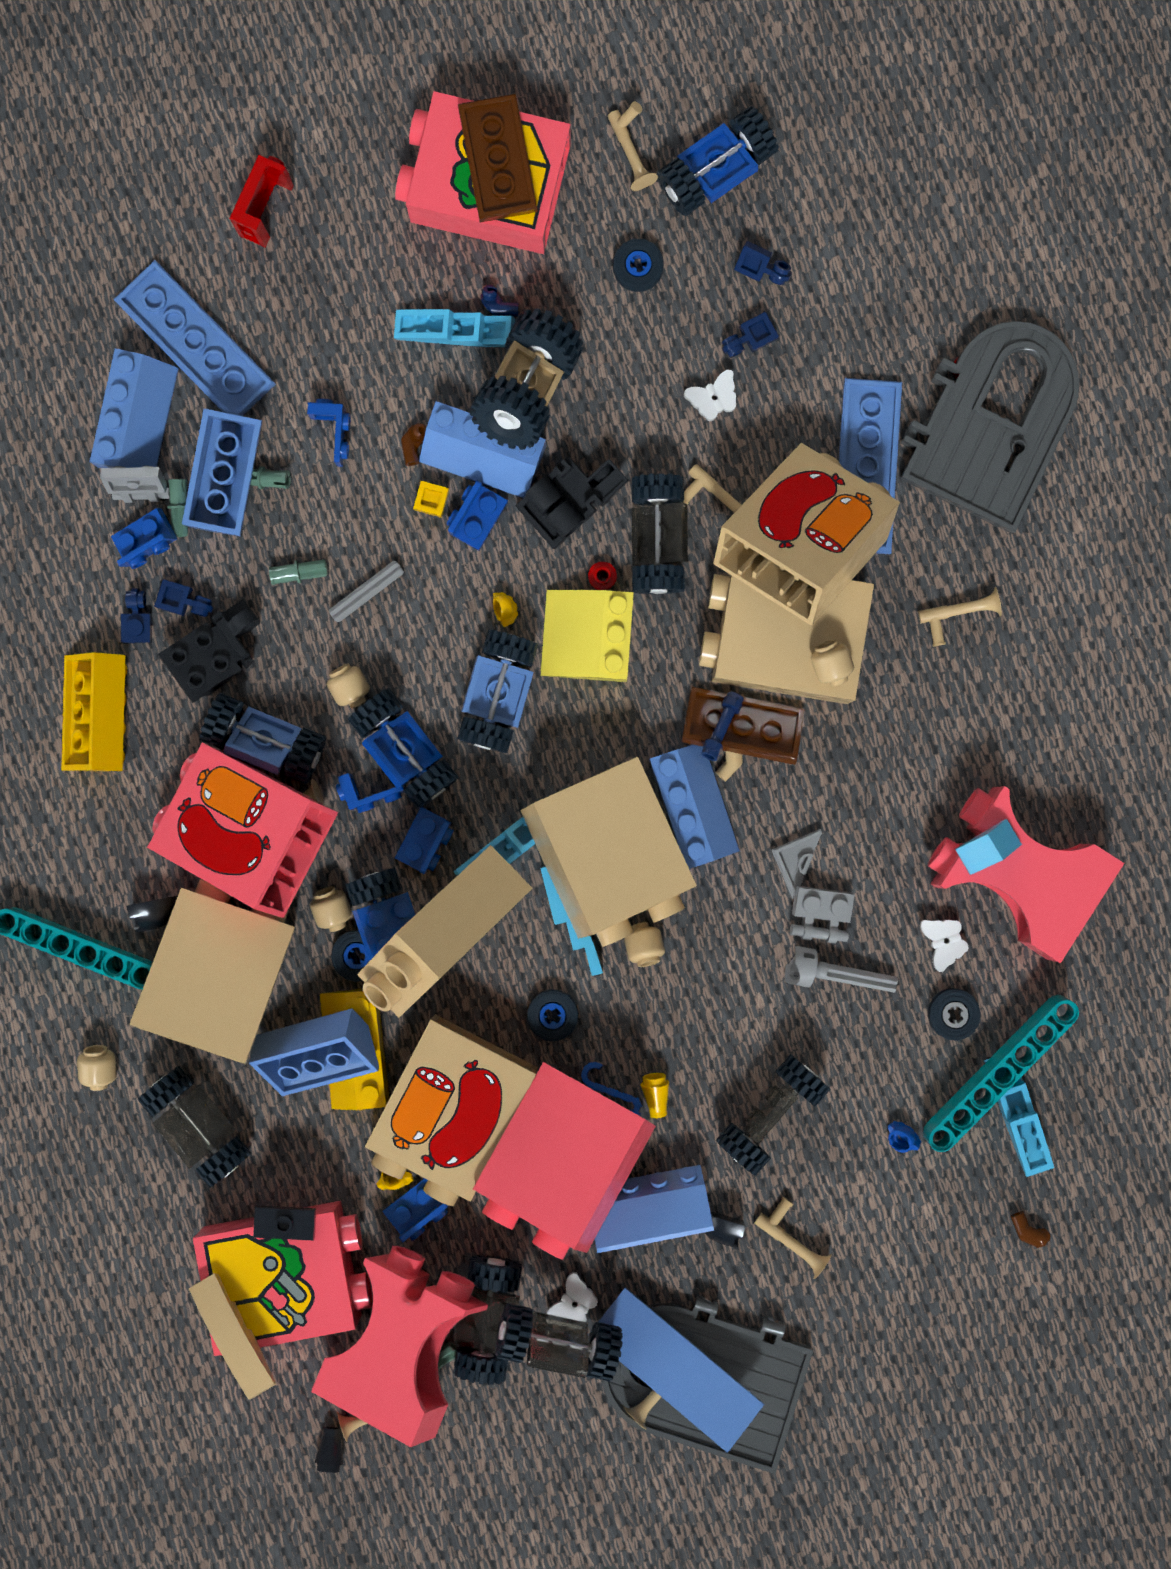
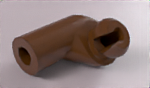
[401,423,426,466]
[1010,1211,1051,1248]

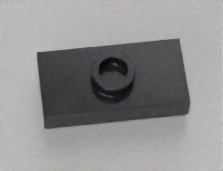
[253,1205,316,1241]

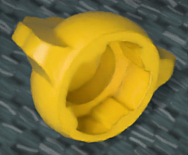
[493,592,518,627]
[376,1171,413,1190]

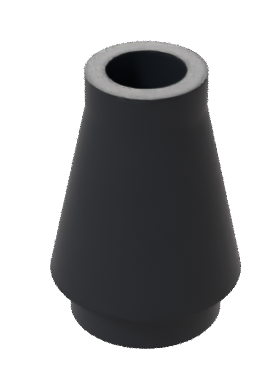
[314,1427,344,1473]

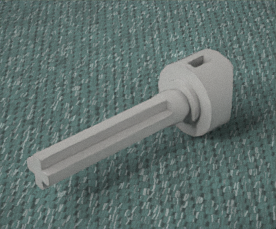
[785,946,898,993]

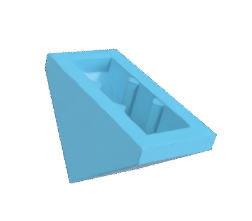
[955,819,1022,875]

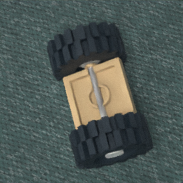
[470,309,583,450]

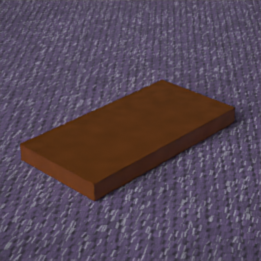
[458,94,538,223]
[681,687,805,765]

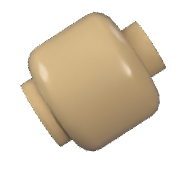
[811,640,854,686]
[326,663,370,709]
[309,886,352,932]
[624,922,665,967]
[77,1045,117,1091]

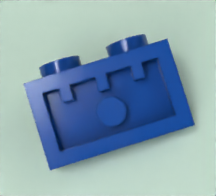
[447,481,508,551]
[111,508,178,569]
[395,807,454,874]
[382,1178,449,1242]

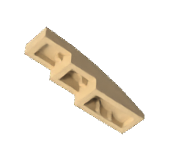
[189,1273,276,1400]

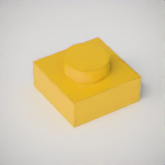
[413,481,450,518]

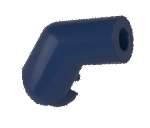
[480,285,519,317]

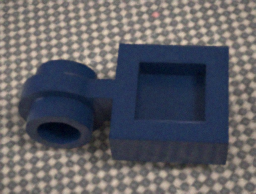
[734,241,792,285]
[722,312,779,358]
[154,579,214,618]
[121,588,152,644]

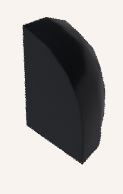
[126,896,178,933]
[704,1211,746,1248]

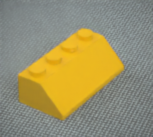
[61,652,127,771]
[320,989,389,1110]

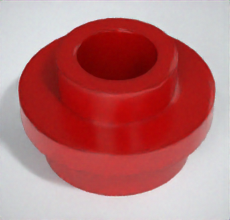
[588,562,617,590]

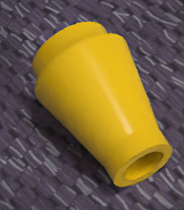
[640,1073,669,1118]

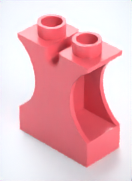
[927,786,1125,963]
[311,1246,489,1447]

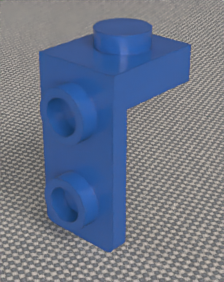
[307,399,351,467]
[336,773,406,813]

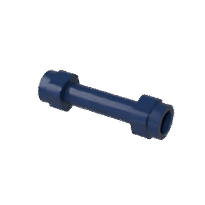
[701,692,744,761]

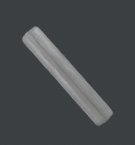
[329,561,404,622]

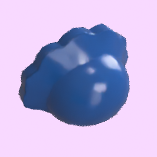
[888,1121,921,1153]

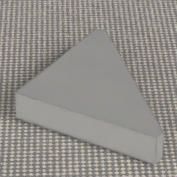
[771,829,822,899]

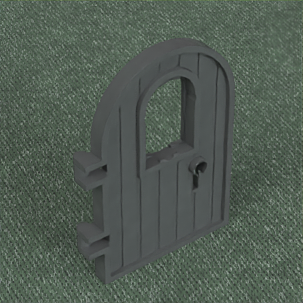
[900,321,1079,534]
[602,1295,813,1474]

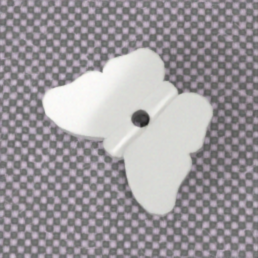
[684,370,736,421]
[920,919,969,972]
[546,1272,598,1327]

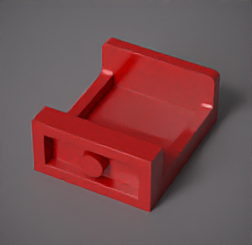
[229,155,294,248]

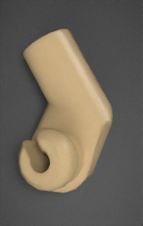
[715,751,743,782]

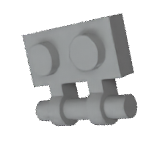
[100,466,170,503]
[790,886,855,944]

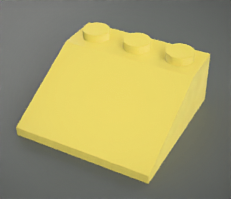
[540,590,634,682]

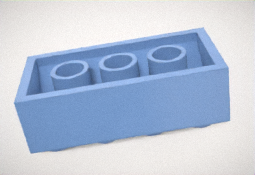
[90,348,179,468]
[419,401,546,498]
[182,409,262,536]
[649,745,740,869]
[249,1008,379,1096]
[595,1165,714,1253]

